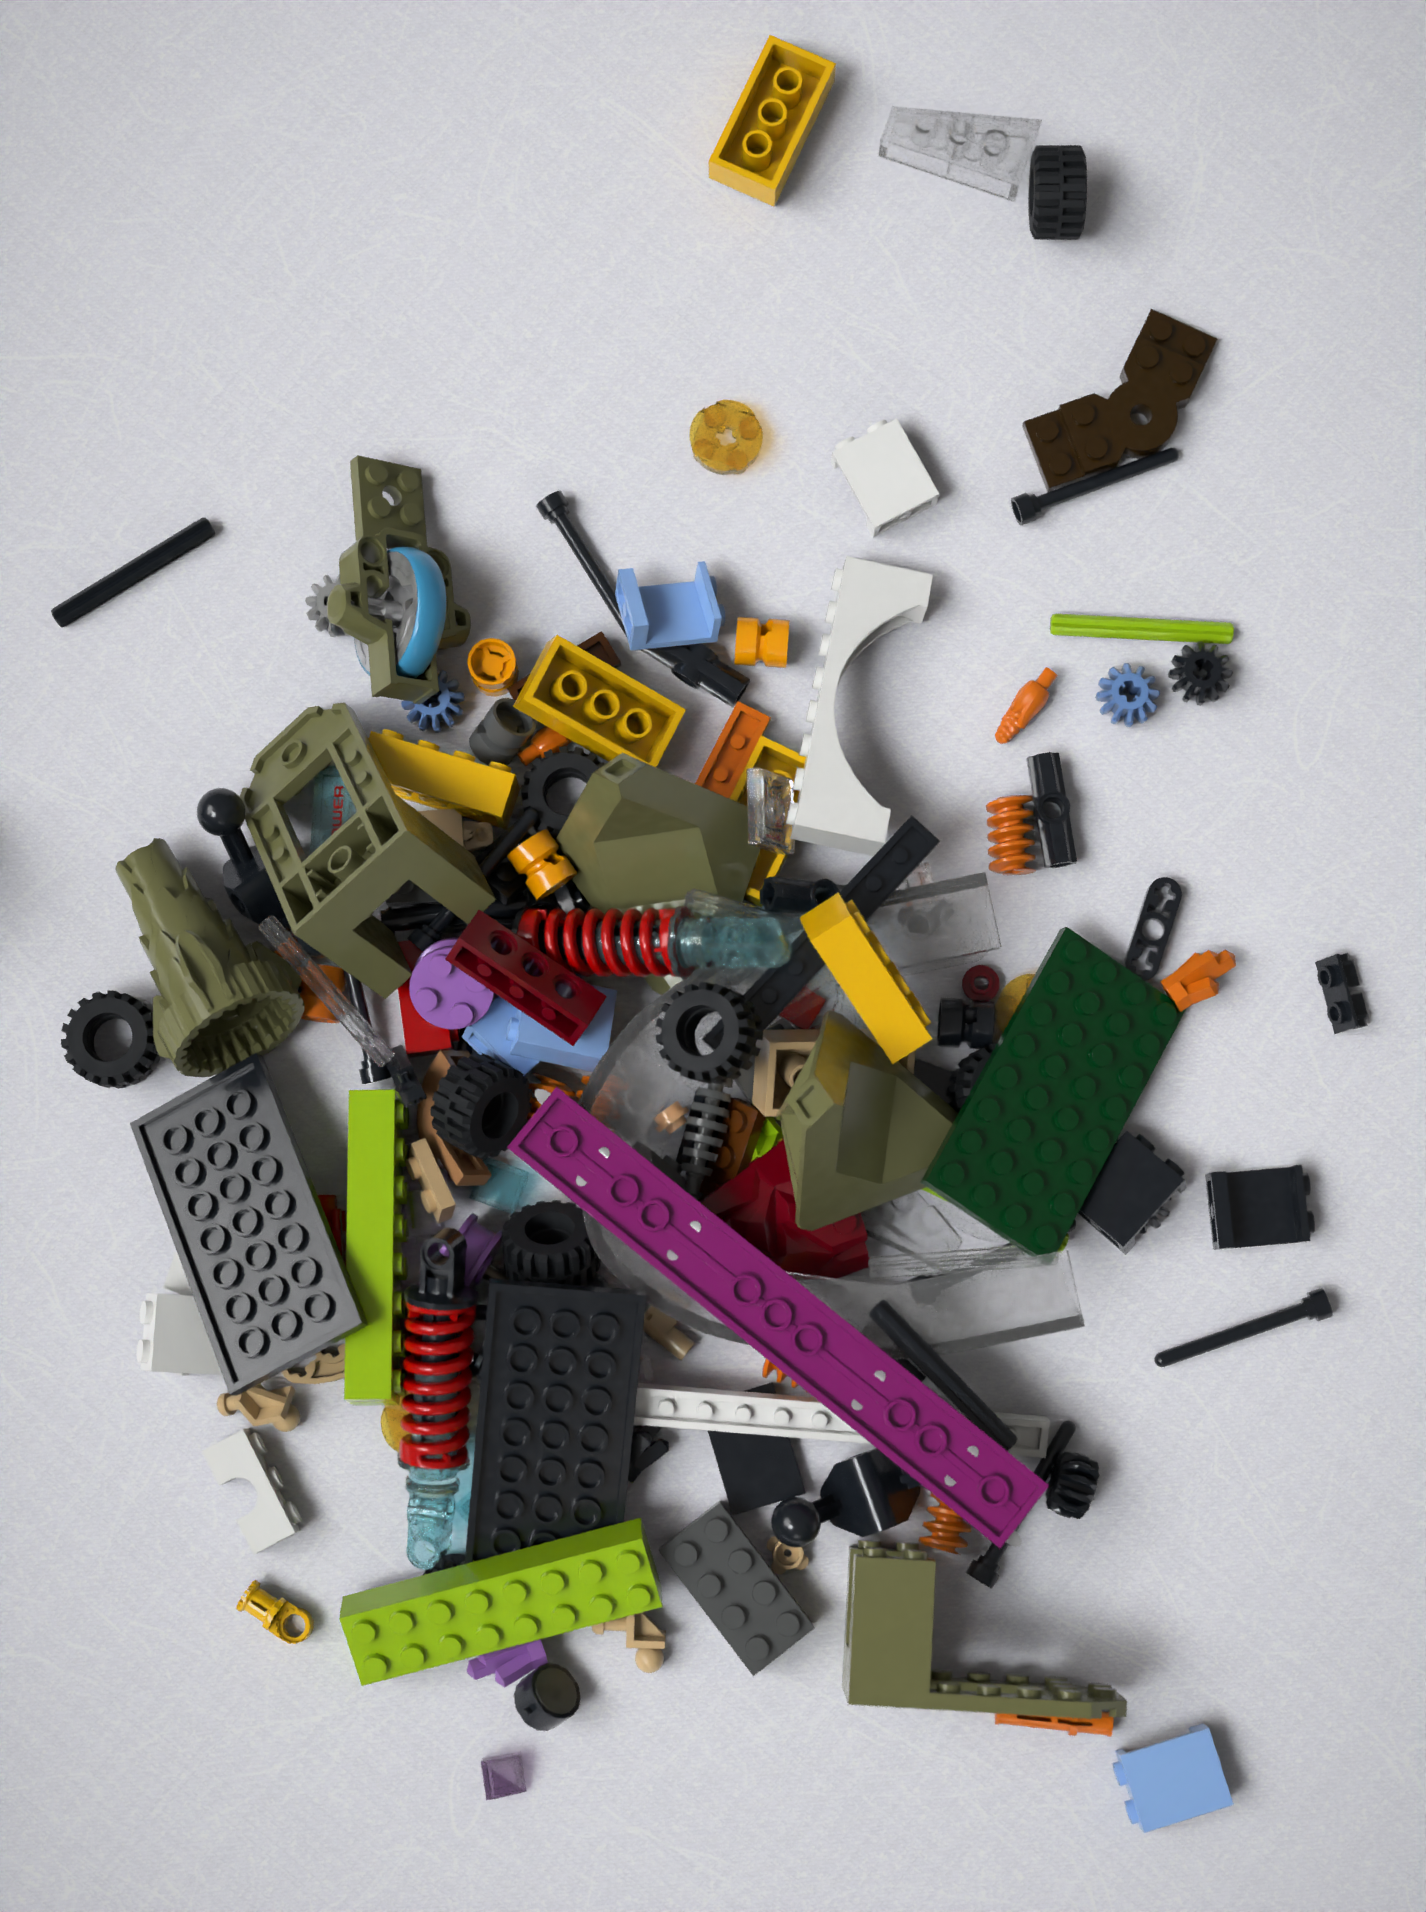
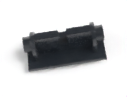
[1315,953,1369,1034]

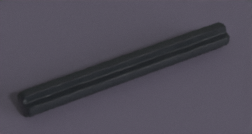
[51,517,215,627]
[869,1300,1018,1451]

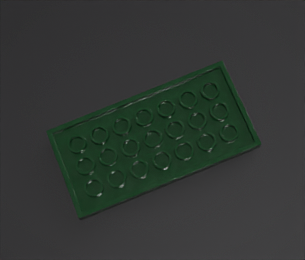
[920,926,1186,1265]

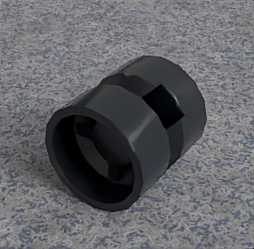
[937,998,995,1049]

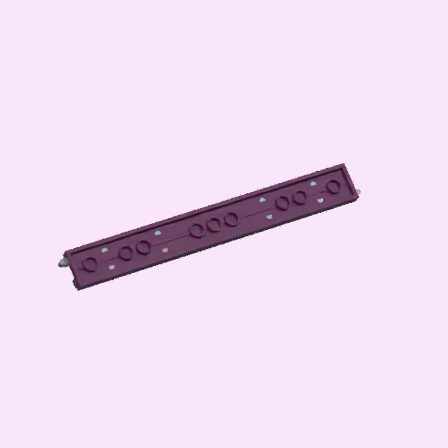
[507,1087,1049,1548]

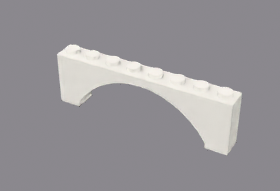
[786,556,933,856]

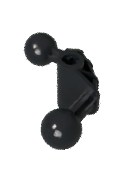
[197,788,326,958]
[771,1448,921,1548]

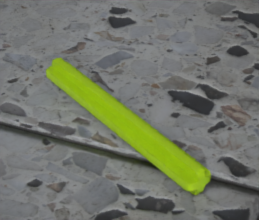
[1050,613,1234,644]

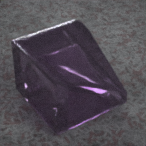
[481,1752,527,1800]

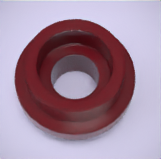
[962,965,1000,1001]

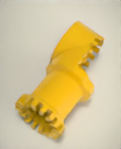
[235,1580,314,1644]

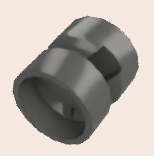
[469,698,536,766]

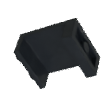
[1078,1131,1186,1255]
[1205,1165,1315,1250]

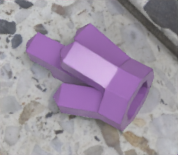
[467,1639,548,1687]

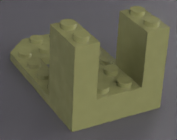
[240,702,496,999]
[842,1540,1127,1719]

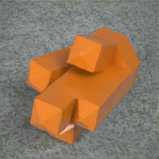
[1160,950,1236,1012]

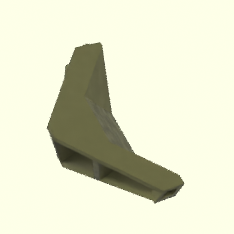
[555,753,766,1002]
[776,1010,958,1231]

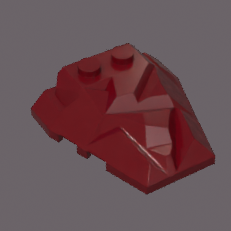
[700,1137,869,1280]

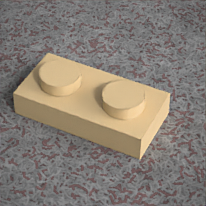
[405,1138,456,1223]

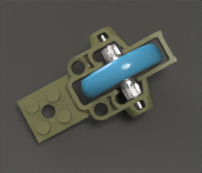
[327,455,471,705]

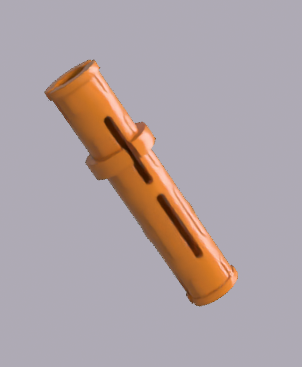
[995,1711,1114,1737]

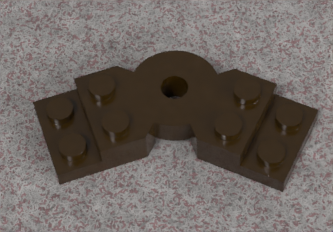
[1022,309,1217,492]

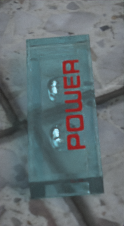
[310,766,352,854]

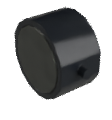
[514,1663,581,1731]

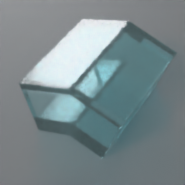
[469,1157,529,1214]

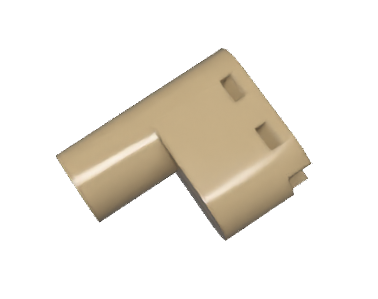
[643,1291,695,1361]

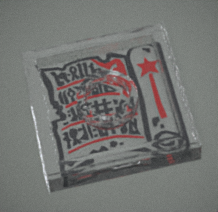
[747,767,795,855]

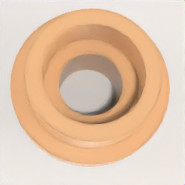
[653,1101,689,1135]

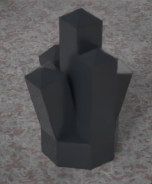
[628,1425,669,1484]

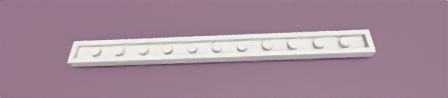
[634,1383,1050,1458]

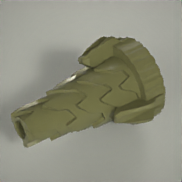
[115,838,305,1078]

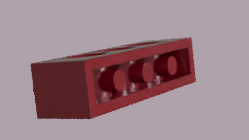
[445,910,607,1046]

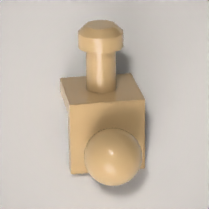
[217,1384,300,1432]
[592,1612,666,1673]

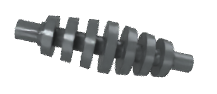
[681,1078,733,1196]

